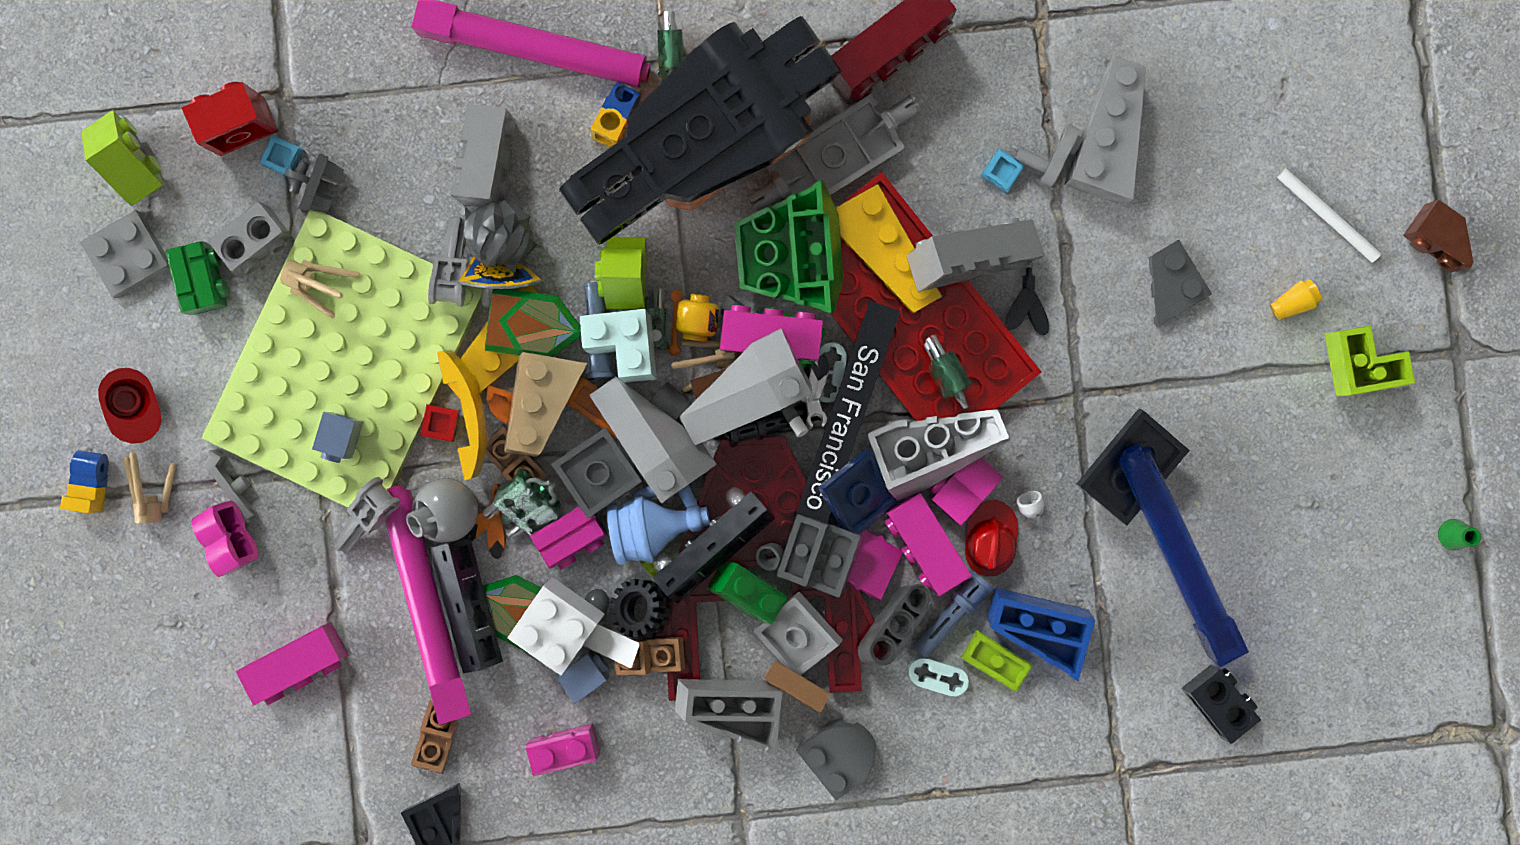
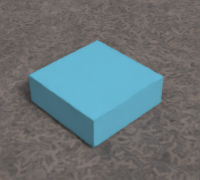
[259,135,304,178]
[980,148,1026,194]

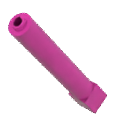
[411,0,651,87]
[385,485,471,725]

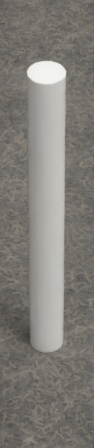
[1277,168,1381,263]

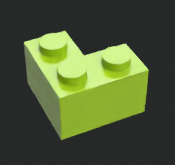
[81,110,163,206]
[595,237,647,309]
[1324,325,1415,396]

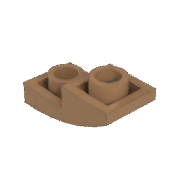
[485,425,547,496]
[615,637,686,675]
[411,700,459,774]

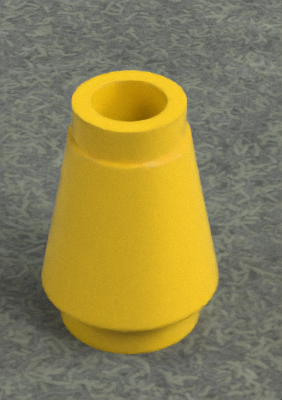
[1270,279,1323,321]

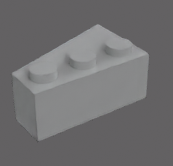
[675,679,783,755]

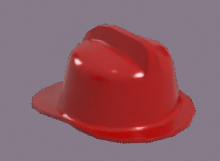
[98,368,162,444]
[965,500,1018,577]

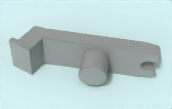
[202,450,258,521]

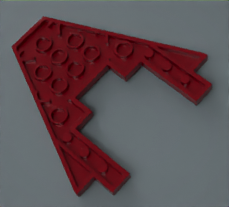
[647,437,881,701]

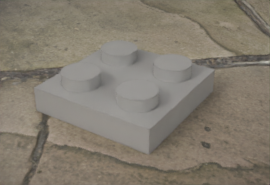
[80,210,169,298]
[753,592,843,675]

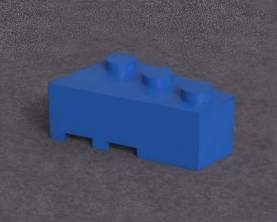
[987,587,1095,681]

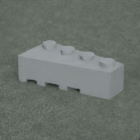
[1064,56,1146,206]
[906,218,1044,292]

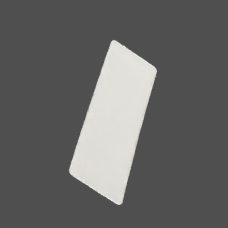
[583,624,639,668]

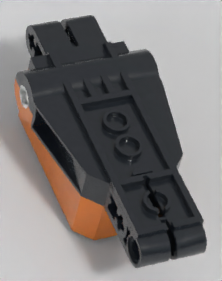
[559,16,842,245]

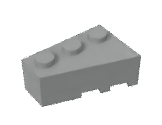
[450,104,515,207]

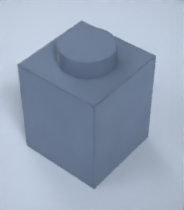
[312,412,363,463]
[556,650,610,704]

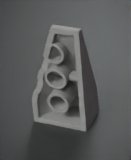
[680,328,812,445]
[589,377,717,503]
[867,409,1011,501]

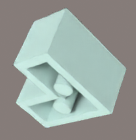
[580,309,657,383]

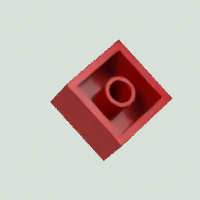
[181,81,279,156]

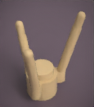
[280,260,361,318]
[671,340,742,393]
[124,452,176,523]

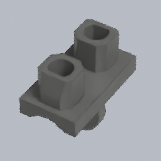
[284,153,344,213]

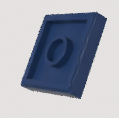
[818,449,899,534]

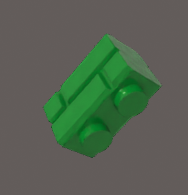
[165,241,230,315]
[707,562,787,625]

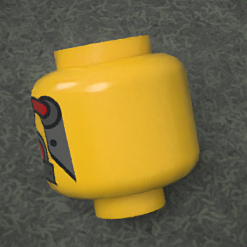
[676,294,719,341]

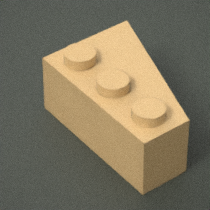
[504,352,587,457]

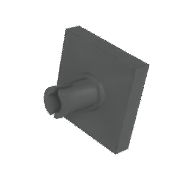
[551,427,643,518]

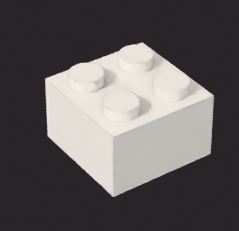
[508,577,605,675]

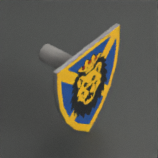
[458,256,541,307]

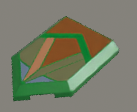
[485,289,581,357]
[483,575,542,653]

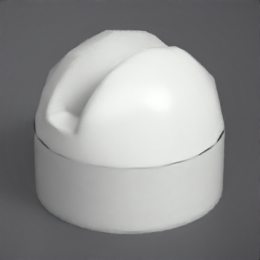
[1017,491,1045,519]

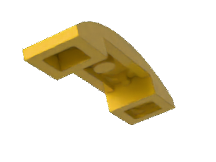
[437,350,487,480]

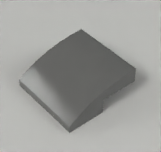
[776,514,863,598]

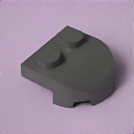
[796,719,876,801]

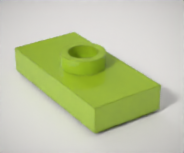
[960,630,1033,692]

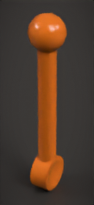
[668,289,683,356]

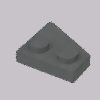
[1148,240,1212,327]

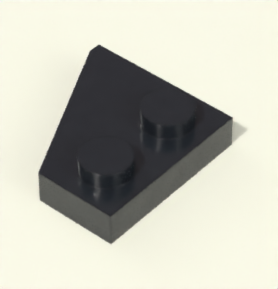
[401,783,461,845]

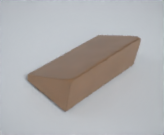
[763,661,830,713]

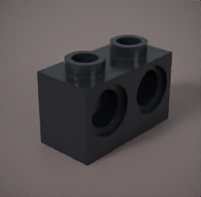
[1181,665,1261,744]

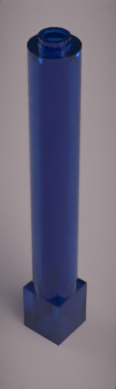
[1119,445,1249,667]

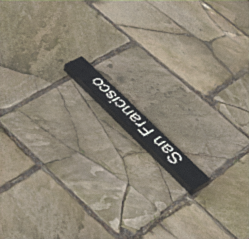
[785,301,900,546]

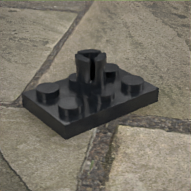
[1076,408,1190,526]

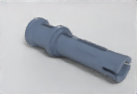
[584,282,615,380]
[912,570,995,658]

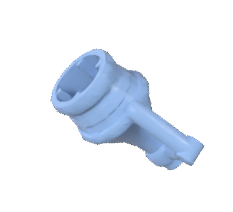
[607,484,710,565]

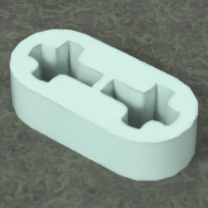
[819,342,847,403]
[908,656,969,697]

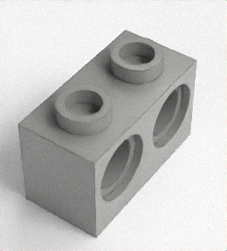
[208,201,292,275]

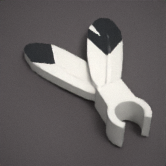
[801,355,829,430]

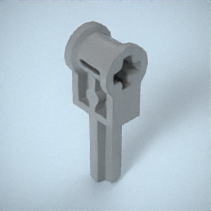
[428,216,468,307]
[334,477,401,553]

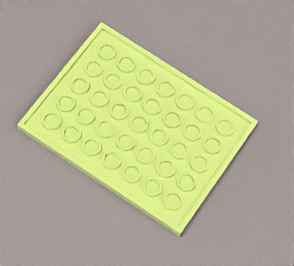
[202,209,482,507]

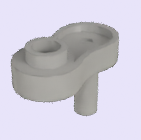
[1015,124,1083,187]

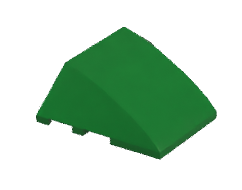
[734,180,844,313]

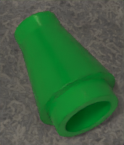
[1438,519,1481,551]

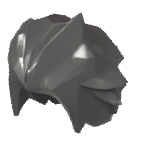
[464,200,537,272]

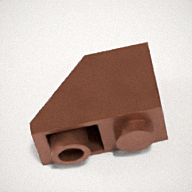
[1403,200,1474,272]

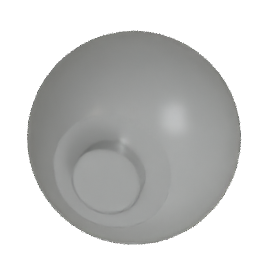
[406,478,479,543]

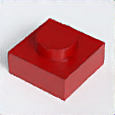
[420,404,461,442]

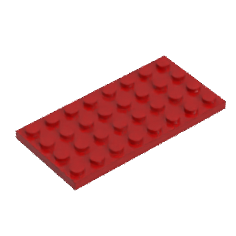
[829,171,1042,421]

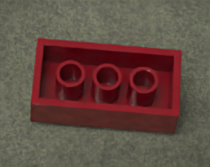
[831,0,957,104]

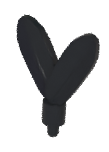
[1005,267,1049,336]

